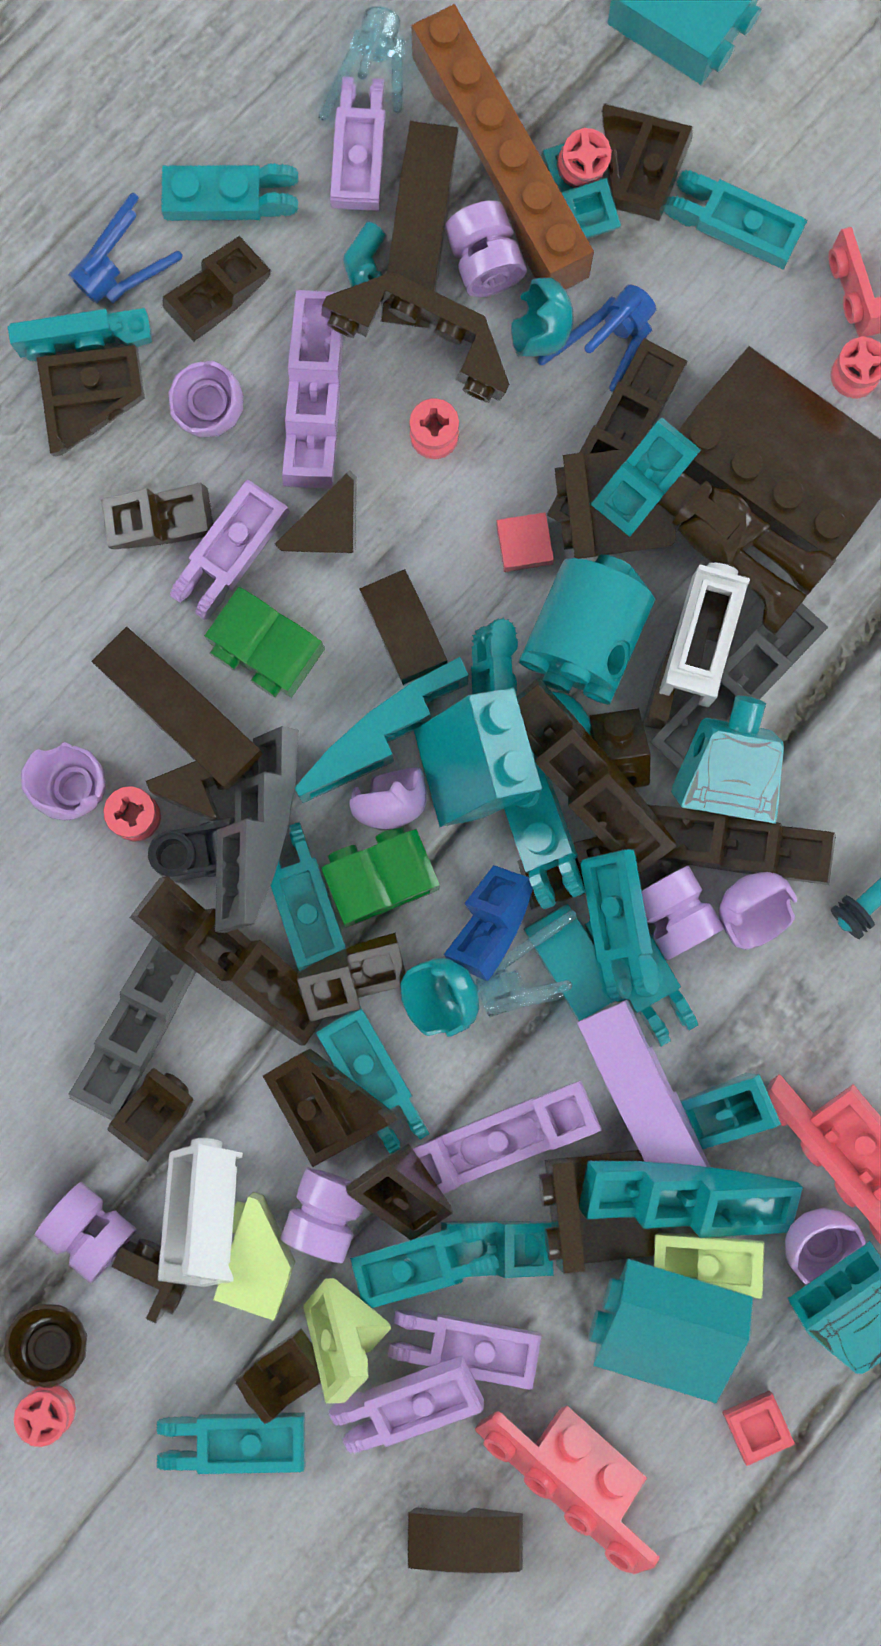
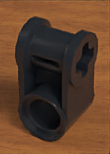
[148,818,235,881]

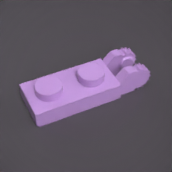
[330,77,385,211]
[170,479,289,620]
[387,1310,542,1390]
[328,1356,484,1454]

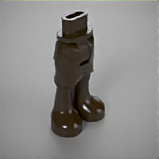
[658,472,837,635]

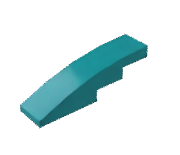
[295,657,469,803]
[578,1161,803,1238]

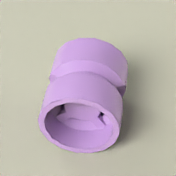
[444,201,527,297]
[642,865,724,961]
[280,1167,364,1263]
[35,1182,137,1284]

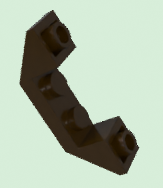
[321,272,510,403]

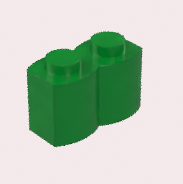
[204,587,325,698]
[321,827,440,928]

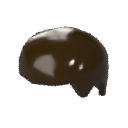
[4,1304,87,1388]

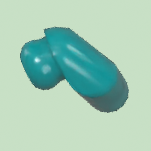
[343,222,386,287]

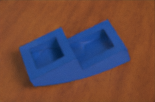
[443,865,533,981]

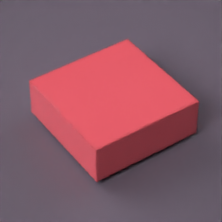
[496,512,554,572]
[722,1390,795,1466]

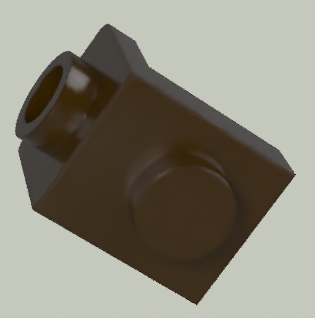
[589,708,651,788]
[107,1068,194,1162]
[111,1238,187,1323]
[235,1329,321,1424]

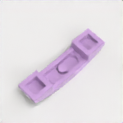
[412,1080,602,1194]

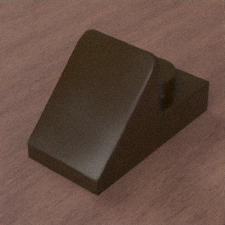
[146,761,253,821]

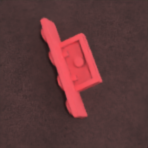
[766,1074,881,1244]
[475,1406,660,1574]

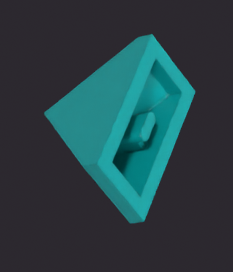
[680,1072,781,1150]

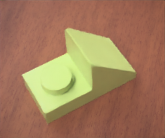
[654,1233,764,1299]
[303,1278,391,1403]

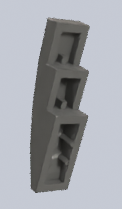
[650,603,828,770]
[215,726,299,933]
[69,937,196,1120]

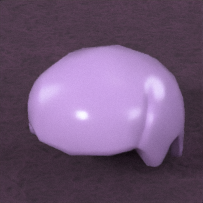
[168,361,244,437]
[21,742,106,821]
[349,767,427,830]
[718,872,797,950]
[785,1207,867,1285]

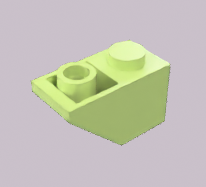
[213,1192,296,1321]

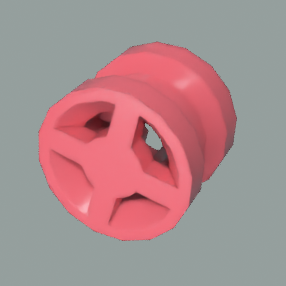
[557,128,611,188]
[830,337,881,399]
[409,398,459,460]
[103,786,161,842]
[13,1385,76,1447]

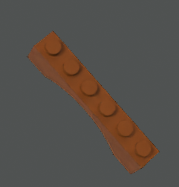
[411,4,594,290]

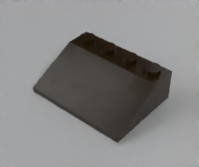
[678,346,881,559]

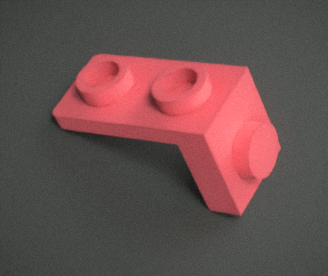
[829,227,881,337]

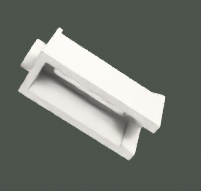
[659,563,750,707]
[158,1138,243,1287]

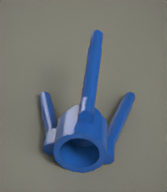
[68,193,183,304]
[537,284,656,392]

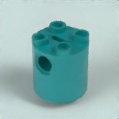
[519,554,656,705]

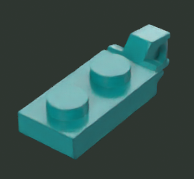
[7,308,153,362]

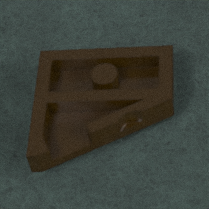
[602,103,693,221]
[37,345,145,456]
[263,1048,398,1167]

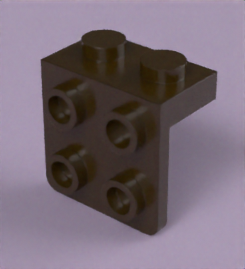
[555,447,676,559]
[539,1150,658,1274]

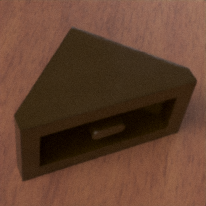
[275,470,357,553]
[345,1143,453,1240]

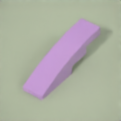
[282,290,343,489]
[577,1000,710,1167]

